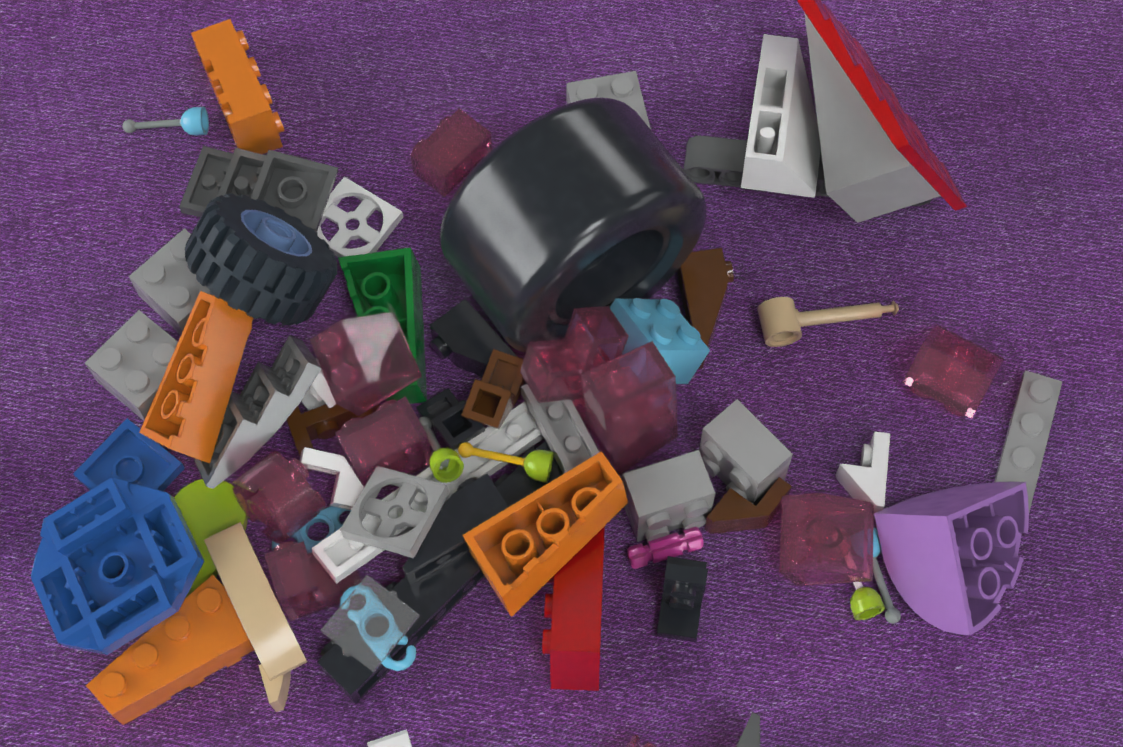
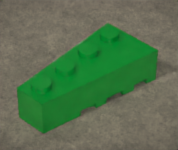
[338,247,427,406]

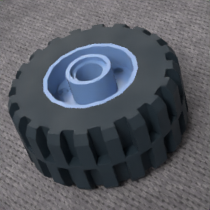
[185,193,337,326]

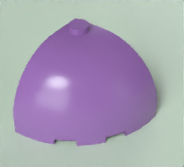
[874,482,1029,635]

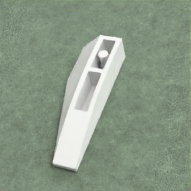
[741,34,821,198]

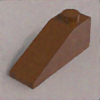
[677,248,734,369]

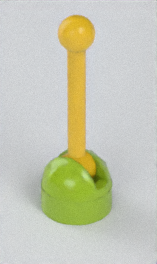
[458,442,554,483]

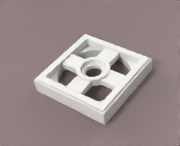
[317,177,403,257]

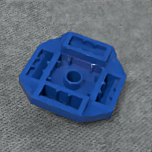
[31,477,205,655]

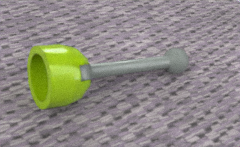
[416,417,464,483]

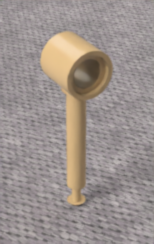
[757,297,899,347]

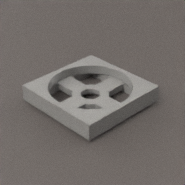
[340,466,450,559]

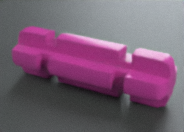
[627,527,704,569]

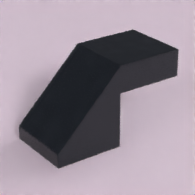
[416,388,485,450]

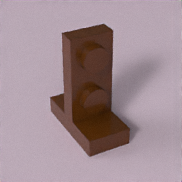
[287,387,382,473]

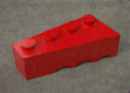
[542,526,605,691]

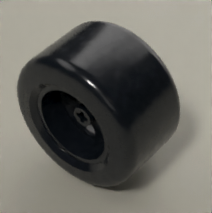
[440,98,706,354]

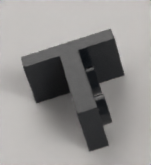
[656,556,708,642]

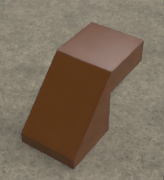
[462,349,531,429]
[704,477,792,534]

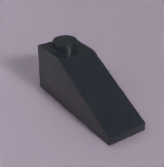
[430,299,537,385]
[402,474,508,586]

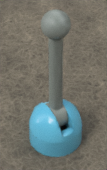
[122,107,209,136]
[848,528,901,624]

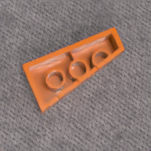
[191,19,285,154]
[139,291,253,464]
[462,451,629,617]
[85,574,254,725]

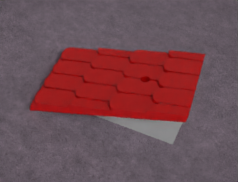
[797,0,967,223]

